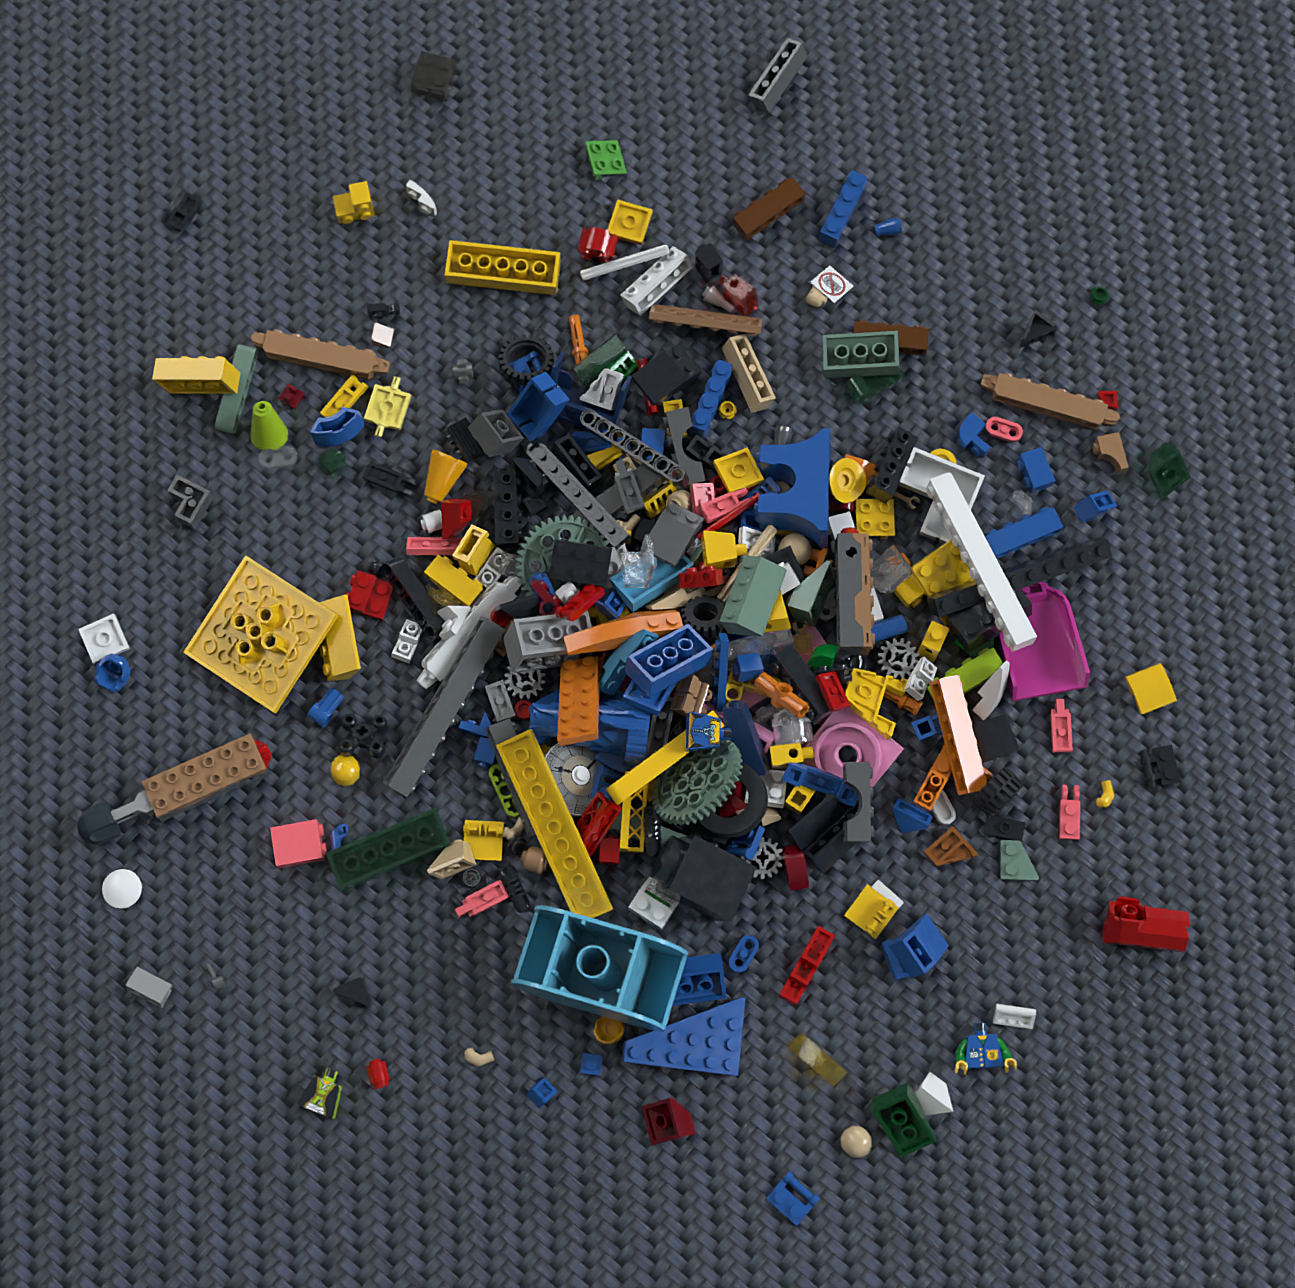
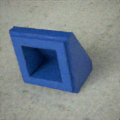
[527,1077,558,1108]

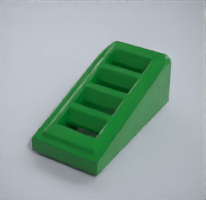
[598,351,638,382]

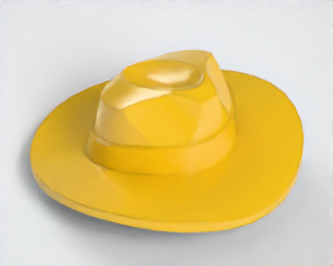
[829,458,866,503]

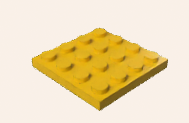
[910,539,985,632]

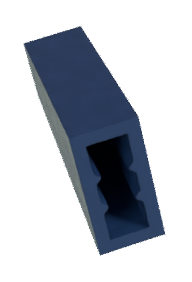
[723,700,770,776]

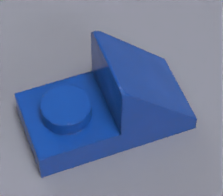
[459,713,491,739]

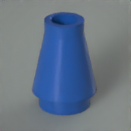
[874,217,902,236]

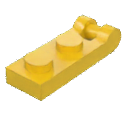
[320,375,368,418]

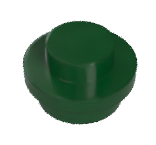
[1090,287,1109,305]

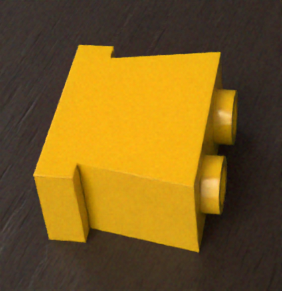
[452,524,496,576]

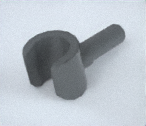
[205,963,226,989]

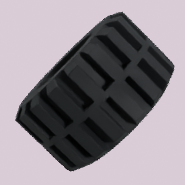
[681,595,729,646]
[973,767,1024,818]

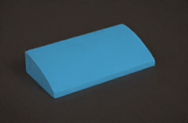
[609,554,694,612]

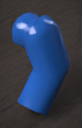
[330,824,349,852]

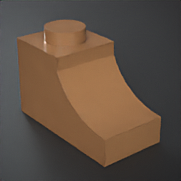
[1092,432,1129,474]

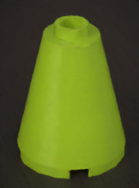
[251,401,288,451]

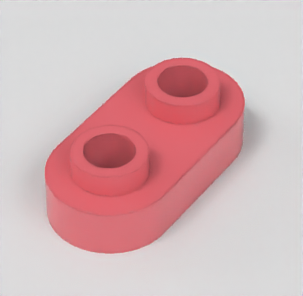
[985,417,1023,443]

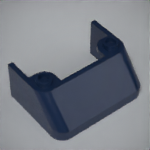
[550,352,632,430]

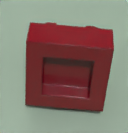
[279,383,305,410]

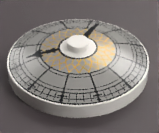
[544,743,614,817]

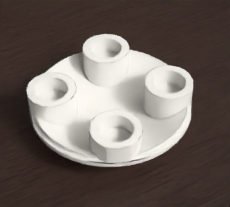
[102,869,142,909]

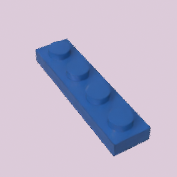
[711,633,729,712]

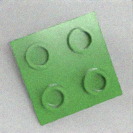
[585,140,627,180]

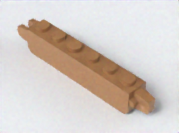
[251,329,390,379]
[980,373,1120,430]

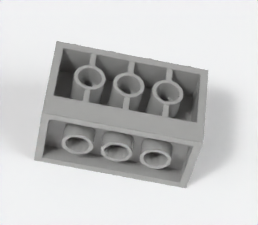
[503,610,592,673]

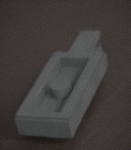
[615,459,645,514]

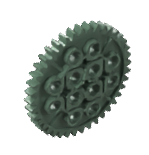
[515,515,609,607]
[651,740,743,826]

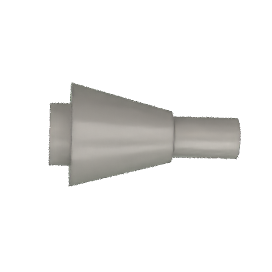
[702,285,734,313]

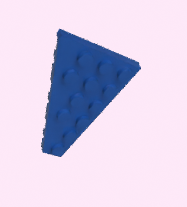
[622,998,745,1076]

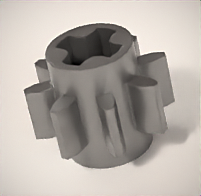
[453,359,473,383]

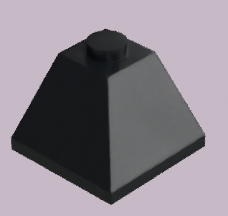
[494,594,540,621]

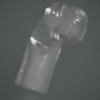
[1013,490,1032,516]

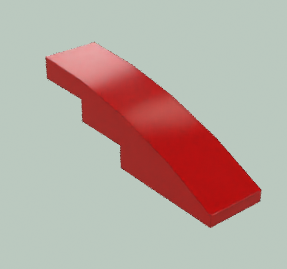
[778,925,835,1006]

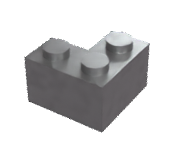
[167,474,214,530]

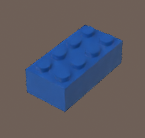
[625,624,713,697]

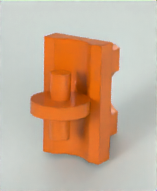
[803,548,835,578]

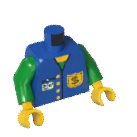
[954,1023,1017,1075]

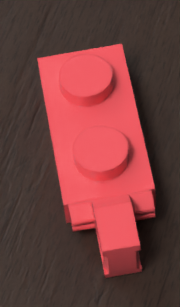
[1050,699,1073,753]
[455,880,510,918]

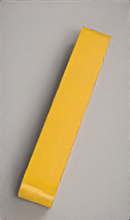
[606,711,725,805]

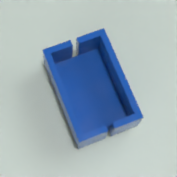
[507,372,570,441]

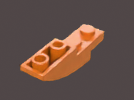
[913,743,952,811]

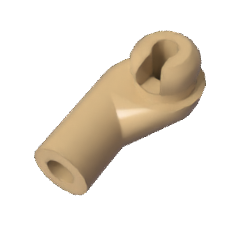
[616,514,641,531]

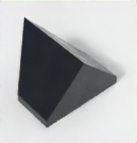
[1020,309,1058,348]

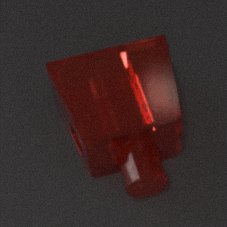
[718,274,758,317]

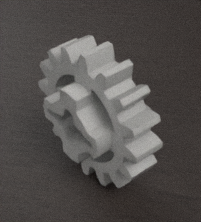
[877,638,919,679]
[504,666,546,700]
[741,837,784,880]

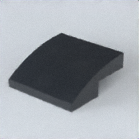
[972,714,1020,764]

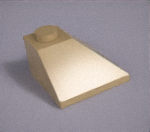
[427,840,476,879]

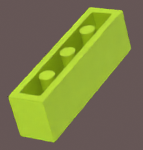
[927,648,1003,701]

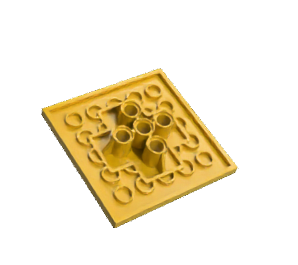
[183,555,339,713]

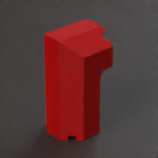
[1102,896,1190,952]

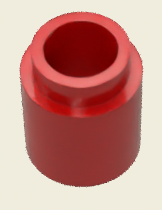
[366,1058,390,1090]

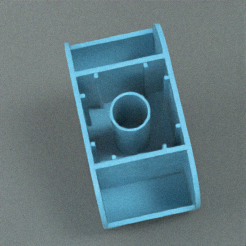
[511,905,688,1032]

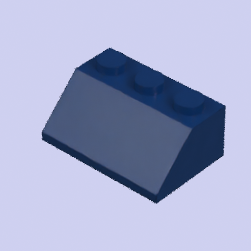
[672,953,726,1006]

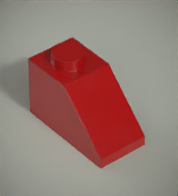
[441,498,472,539]

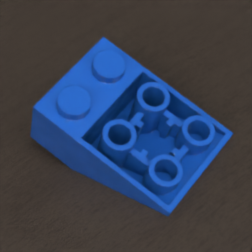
[889,913,949,978]

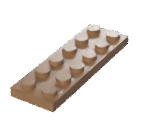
[649,304,763,336]

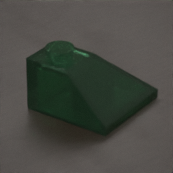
[1148,442,1191,500]

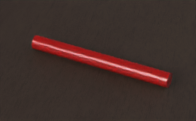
[696,492,760,542]

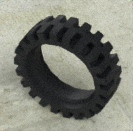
[499,334,554,388]

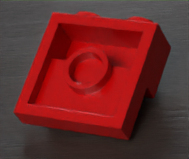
[679,566,729,589]
[345,571,394,621]

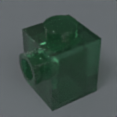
[318,447,347,479]

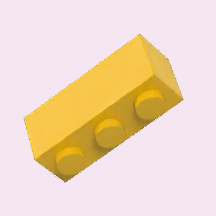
[424,555,484,607]

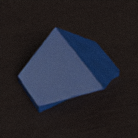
[593,588,626,621]

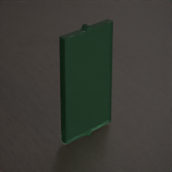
[573,334,627,390]

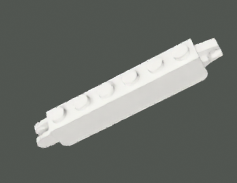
[416,576,522,689]

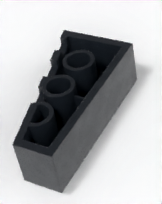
[946,590,1032,653]

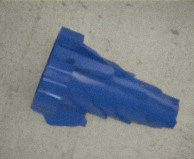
[529,692,650,772]

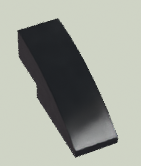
[683,434,726,476]

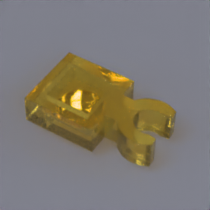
[428,587,459,607]
[791,621,812,654]

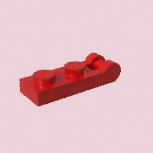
[555,584,605,621]

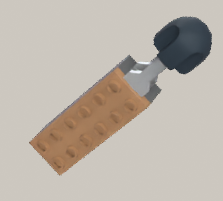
[77,733,272,845]

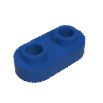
[729,935,759,973]

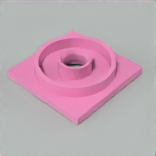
[803,707,904,787]

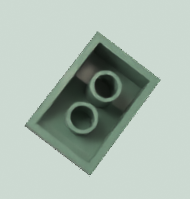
[787,561,835,627]

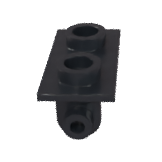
[812,664,854,684]

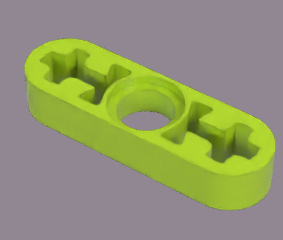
[489,764,519,818]

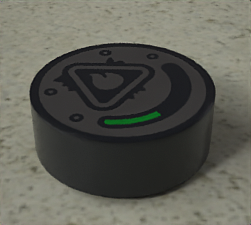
[462,868,482,888]

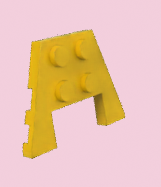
[844,668,908,740]

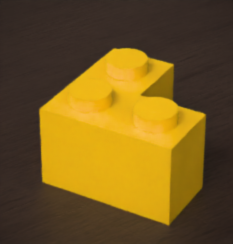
[333,181,375,224]

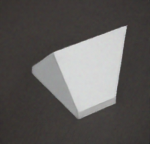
[915,1072,953,1116]

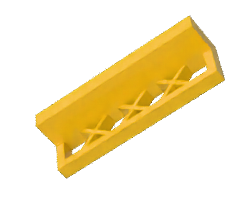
[620,771,648,853]

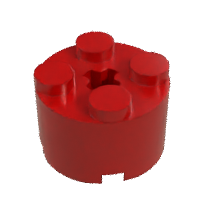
[577,227,618,264]

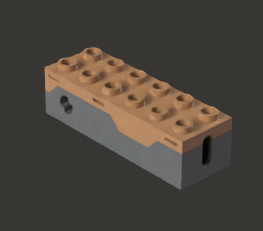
[834,527,875,655]

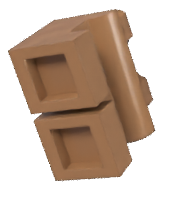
[670,675,713,717]

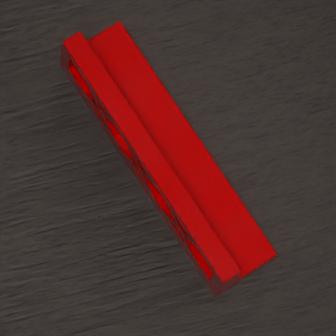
[576,791,623,858]

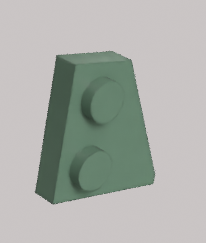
[1000,840,1039,881]

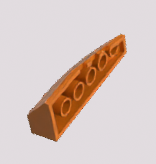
[563,608,683,655]

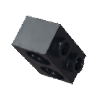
[694,243,723,283]

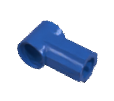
[307,687,345,728]

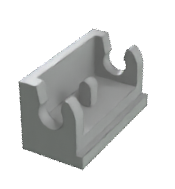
[126,967,172,1009]

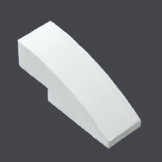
[973,661,1010,720]

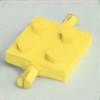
[364,376,412,438]

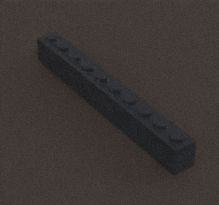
[927,537,1112,617]

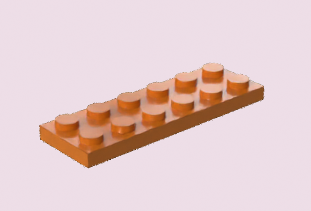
[557,656,600,746]

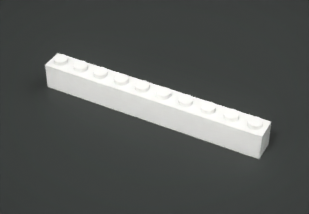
[926,472,1037,652]

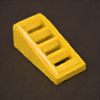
[587,447,623,471]
[643,483,677,518]

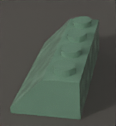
[823,331,900,378]
[719,555,787,637]

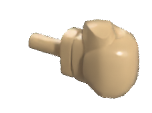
[806,285,828,308]

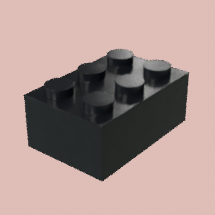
[549,539,612,587]

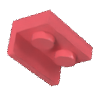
[689,483,717,524]

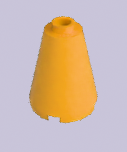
[424,449,467,504]

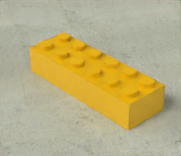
[445,240,561,295]

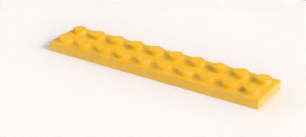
[496,729,613,918]

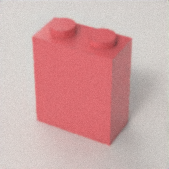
[270,819,327,869]

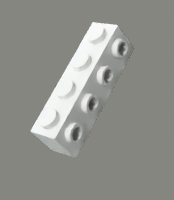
[621,246,693,316]

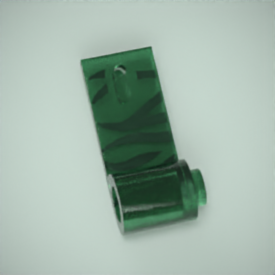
[845,369,905,404]

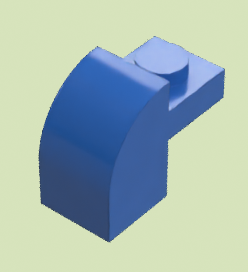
[957,412,990,458]
[912,715,942,742]

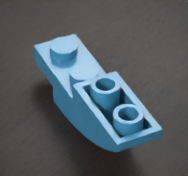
[599,629,659,696]

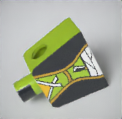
[297,1068,342,1119]

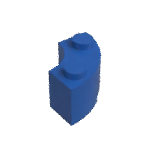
[310,407,365,447]

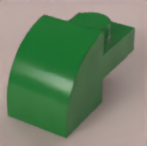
[807,644,838,675]

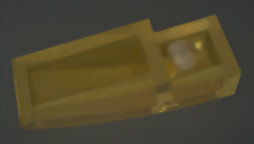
[787,1033,847,1088]

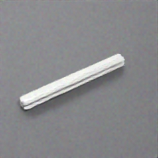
[581,245,669,280]

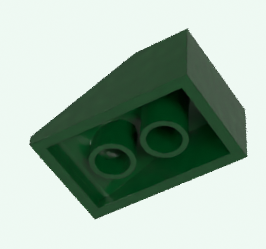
[871,1082,936,1157]

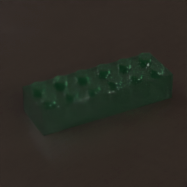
[326,808,451,892]

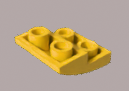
[1125,663,1177,714]

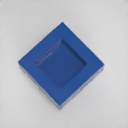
[580,1053,603,1076]

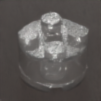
[771,715,813,746]

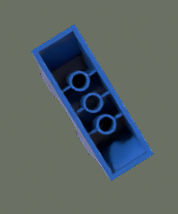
[755,428,831,548]

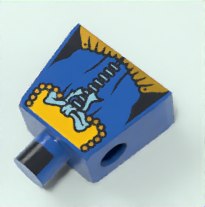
[685,712,731,752]

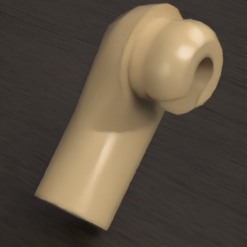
[502,817,524,840]
[464,1048,494,1066]

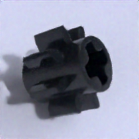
[844,655,867,671]

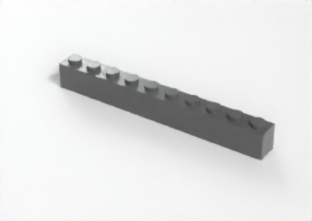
[383,616,505,797]

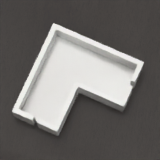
[899,447,985,544]

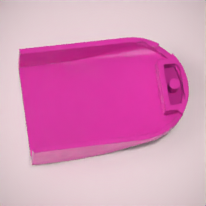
[997,582,1090,701]

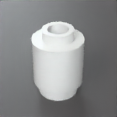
[420,510,442,533]

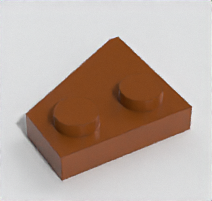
[923,826,978,867]

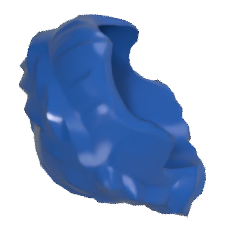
[94,653,131,693]

